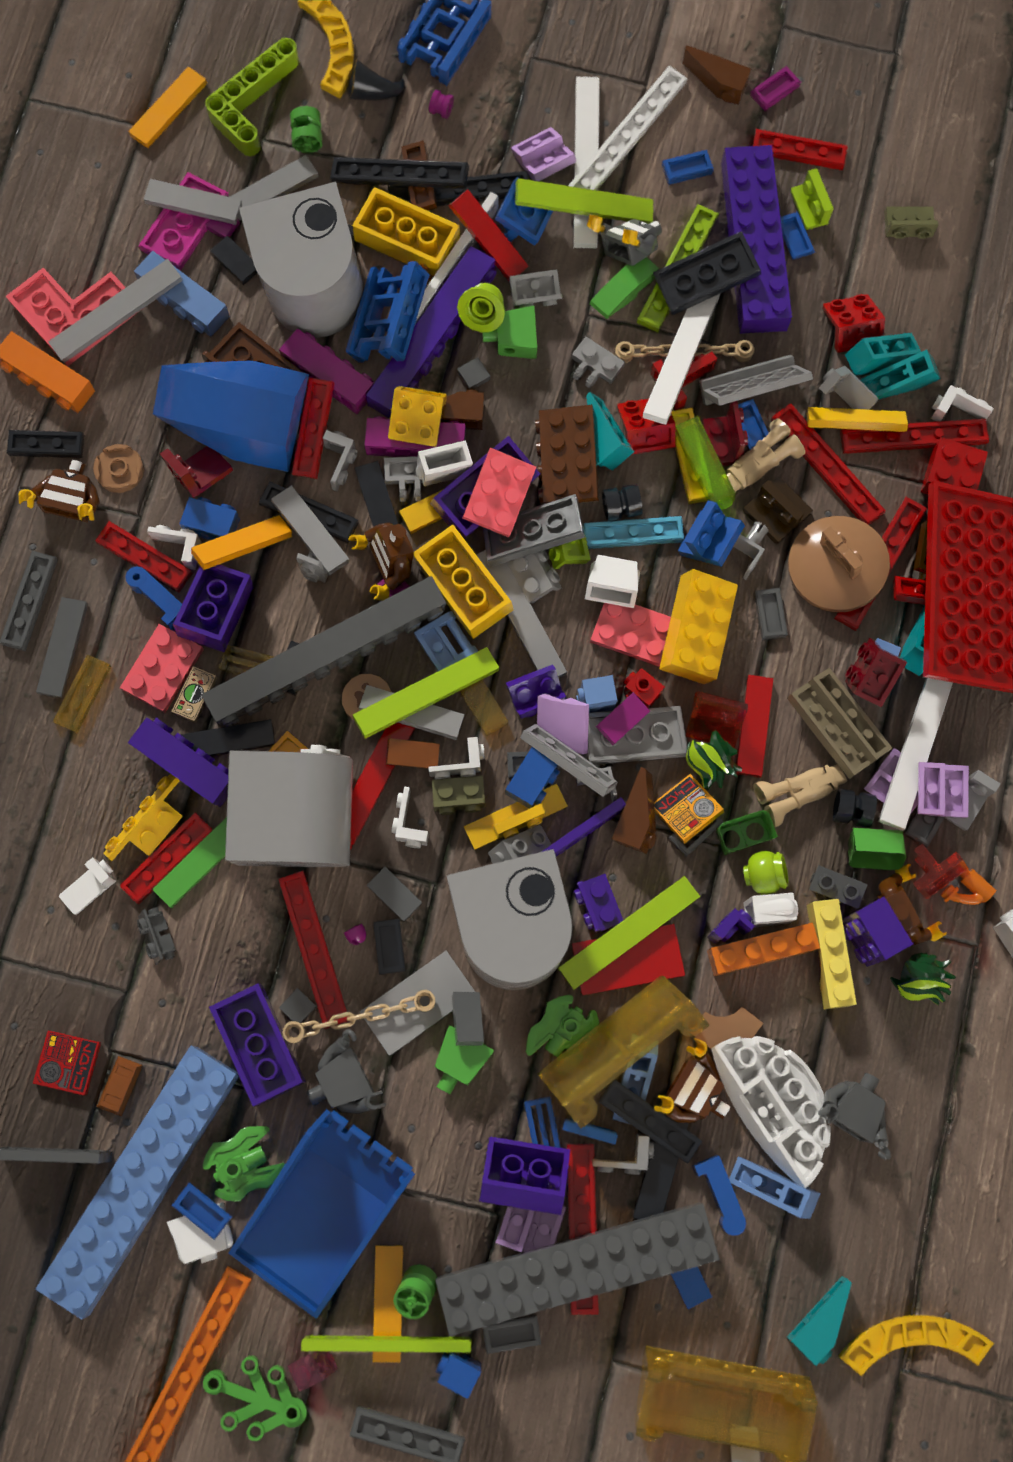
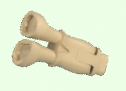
[721,419,805,494]
[753,764,847,828]

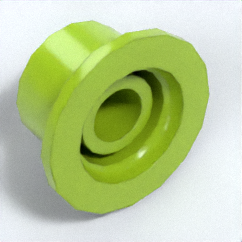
[457,283,505,332]

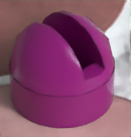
[343,923,367,945]

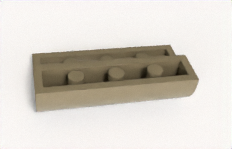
[787,668,892,779]

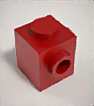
[623,668,665,708]

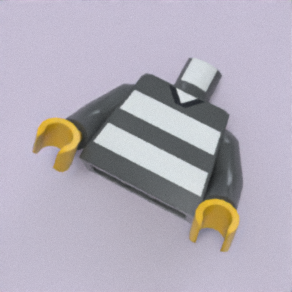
[587,215,662,266]

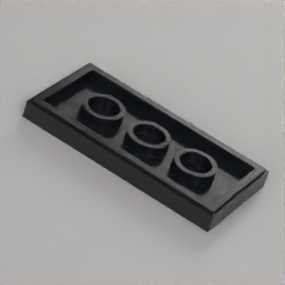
[653,231,761,316]

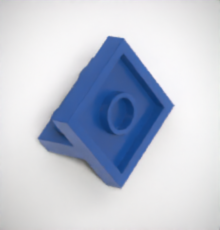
[495,177,553,245]
[678,500,745,567]

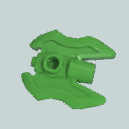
[526,995,599,1076]
[203,1126,285,1202]

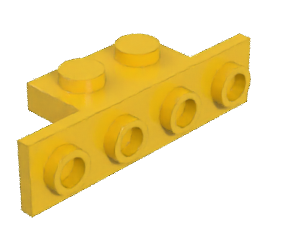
[103,774,183,861]
[464,784,568,850]

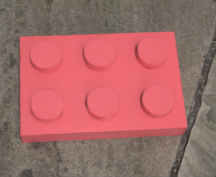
[462,448,536,537]
[590,603,671,667]
[120,624,204,713]

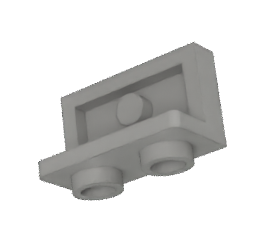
[509,269,562,308]
[507,550,562,603]

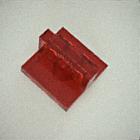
[685,691,748,748]
[913,843,969,899]

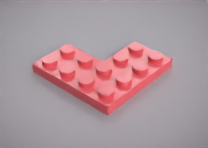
[6,267,142,367]

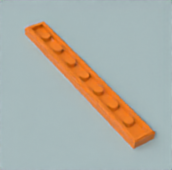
[125,1266,253,1462]

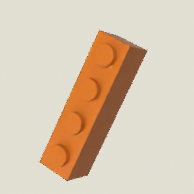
[0,331,95,413]
[707,922,820,976]

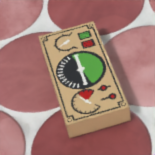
[171,666,217,723]

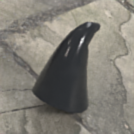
[349,59,405,100]

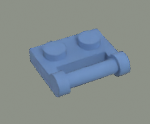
[414,611,478,671]

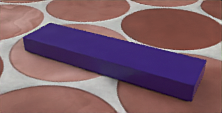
[541,797,626,857]

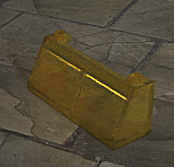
[537,975,709,1129]
[635,1346,818,1462]

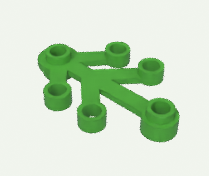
[203,1355,307,1441]

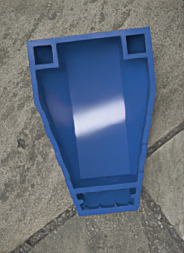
[153,361,309,471]

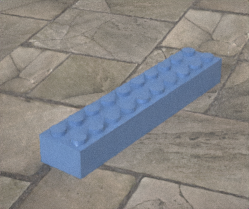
[36,1045,239,1320]

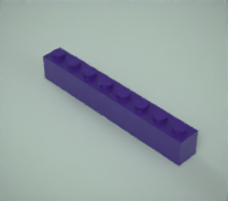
[366,246,497,419]

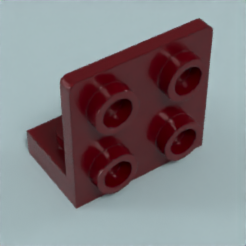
[701,401,748,468]
[160,446,233,498]
[845,638,907,707]

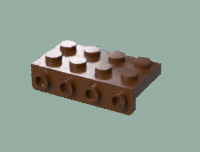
[202,322,310,390]
[535,404,599,504]

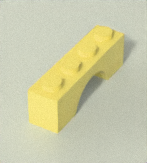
[807,899,857,1010]

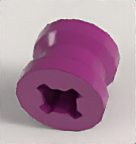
[428,90,454,119]

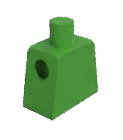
[482,306,537,359]
[435,1025,494,1094]

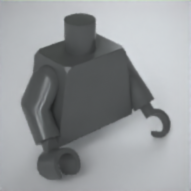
[306,1029,386,1114]
[818,1073,891,1160]

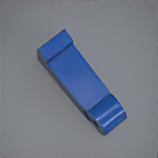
[125,566,182,631]
[692,1155,746,1236]

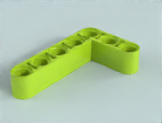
[205,38,299,156]

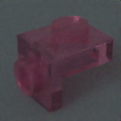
[287,1351,338,1392]

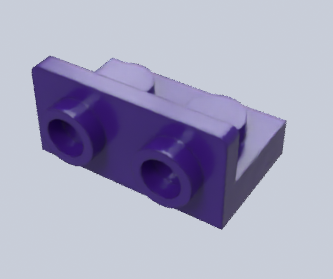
[506,664,567,719]
[573,874,623,934]
[707,908,755,944]

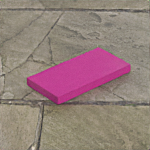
[138,172,229,271]

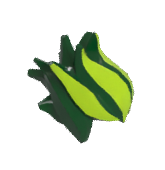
[686,731,742,790]
[890,952,956,1005]

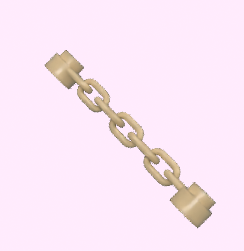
[614,340,754,363]
[283,990,436,1043]

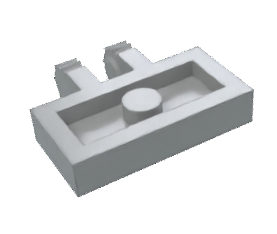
[572,336,625,388]
[384,457,423,502]

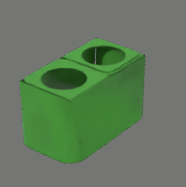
[716,810,778,855]
[848,828,906,870]

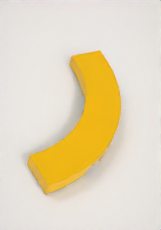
[298,0,354,99]
[838,1315,994,1376]

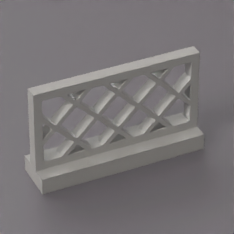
[699,355,813,406]

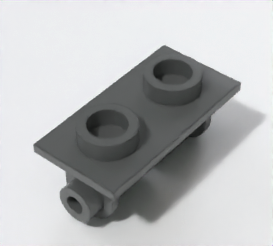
[809,865,868,909]
[137,907,176,965]

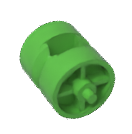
[290,106,323,153]
[393,1265,437,1319]

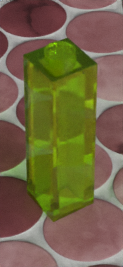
[675,416,735,510]

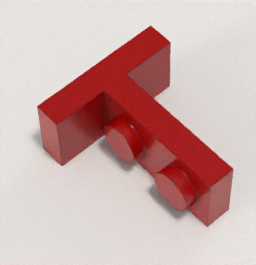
[651,351,717,410]

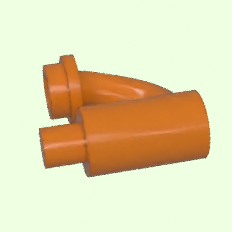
[940,864,997,905]

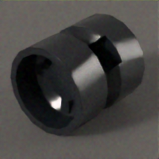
[602,484,642,521]
[832,788,877,828]

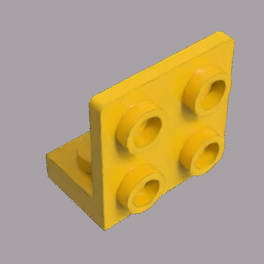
[388,386,447,447]

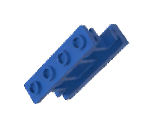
[397,0,491,86]
[346,261,430,363]

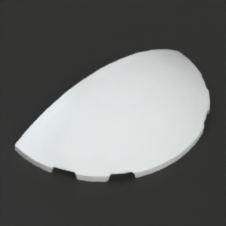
[711,1036,830,1188]

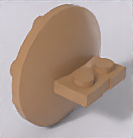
[788,516,890,612]

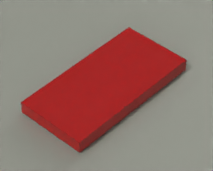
[571,924,685,996]

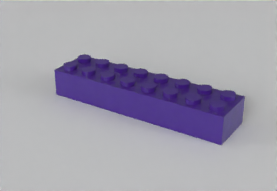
[721,145,792,334]

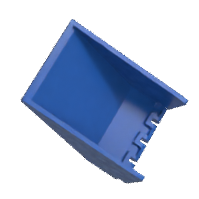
[228,1109,415,1319]

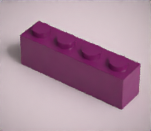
[279,328,374,414]
[365,416,465,457]

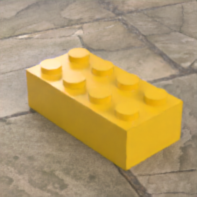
[352,187,460,276]
[413,525,514,639]
[659,569,738,684]

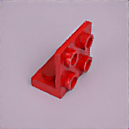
[823,294,885,353]
[617,399,676,455]

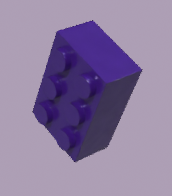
[173,564,253,652]
[842,897,913,967]
[479,1136,570,1215]

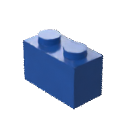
[179,497,240,540]
[505,747,560,808]
[436,1352,481,1399]

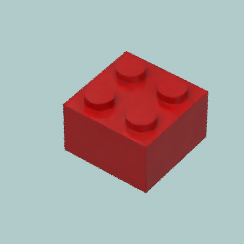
[920,437,988,494]

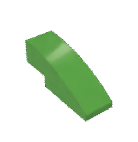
[589,257,659,319]

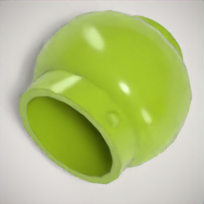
[743,851,789,895]

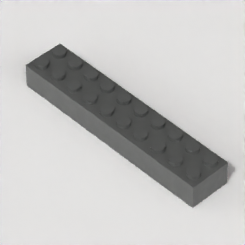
[201,576,446,728]
[436,1202,719,1336]

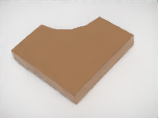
[689,1007,763,1051]

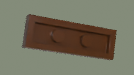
[401,140,438,211]

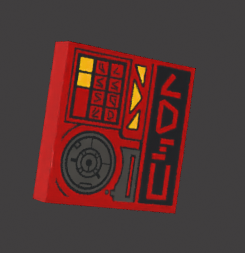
[33,1030,101,1096]

